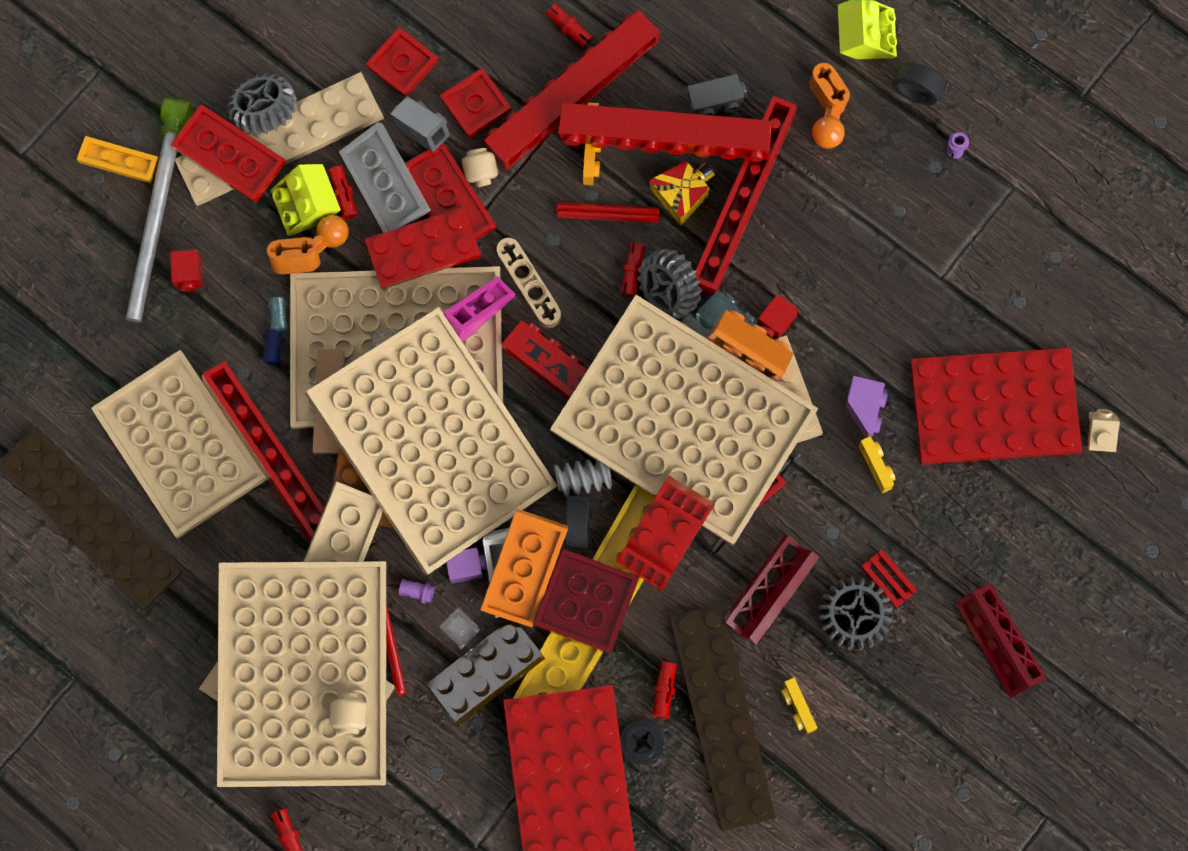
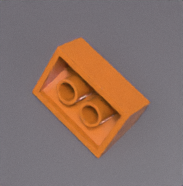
[706,310,794,381]

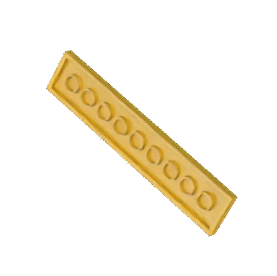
[513,484,655,699]

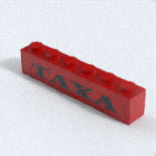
[502,320,588,400]

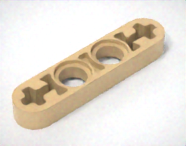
[497,238,561,328]

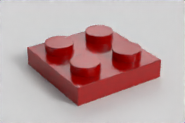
[366,27,439,98]
[440,68,512,139]

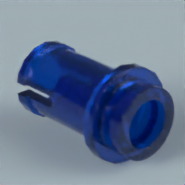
[263,330,284,364]

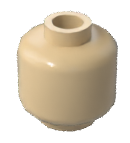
[462,148,498,187]
[330,693,367,735]

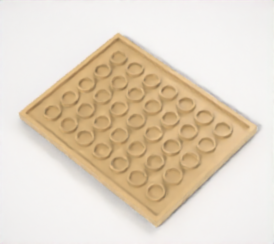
[290,266,503,429]
[550,295,818,545]
[304,307,557,575]
[217,562,386,787]

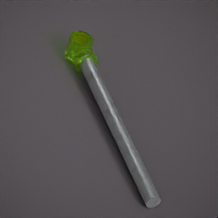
[126,97,193,322]

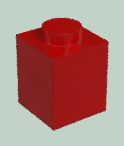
[171,250,203,292]
[757,294,799,339]

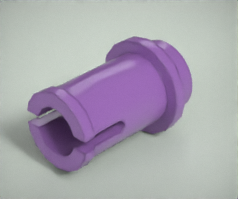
[947,132,969,159]
[399,578,435,604]

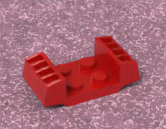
[616,475,715,591]

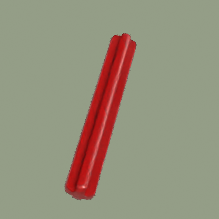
[556,203,659,223]

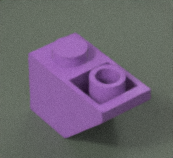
[846,376,888,438]

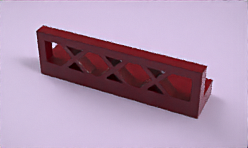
[722,534,819,645]
[955,583,1047,699]

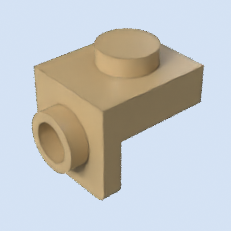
[1087,409,1120,452]

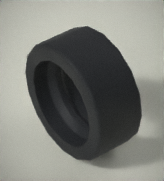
[892,62,945,105]
[565,496,590,548]

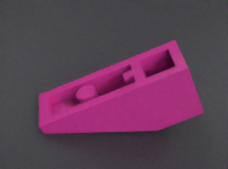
[443,276,516,342]

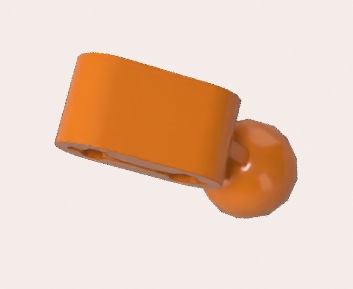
[809,63,850,149]
[267,215,349,274]

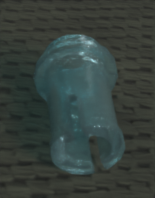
[267,297,288,332]

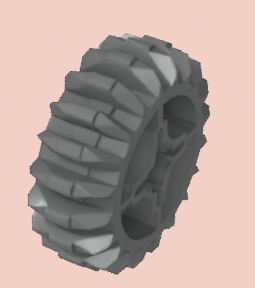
[227,73,297,137]
[637,248,702,319]
[819,577,893,651]

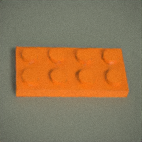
[481,508,568,627]

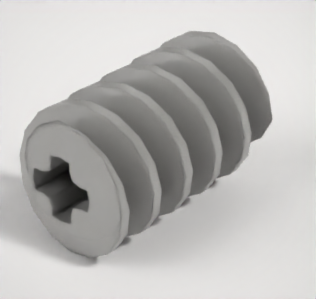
[554,459,612,498]

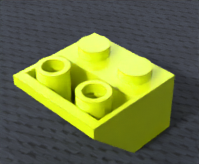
[838,0,897,59]
[270,164,341,236]

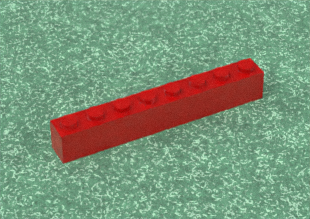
[484,10,660,171]
[695,96,797,299]
[558,103,772,162]
[202,361,324,544]

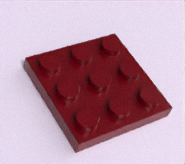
[534,549,639,655]

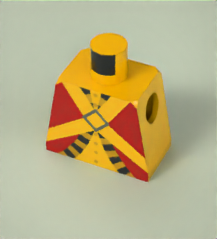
[650,162,715,226]

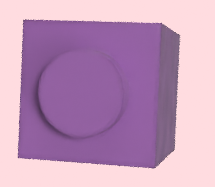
[447,548,487,584]

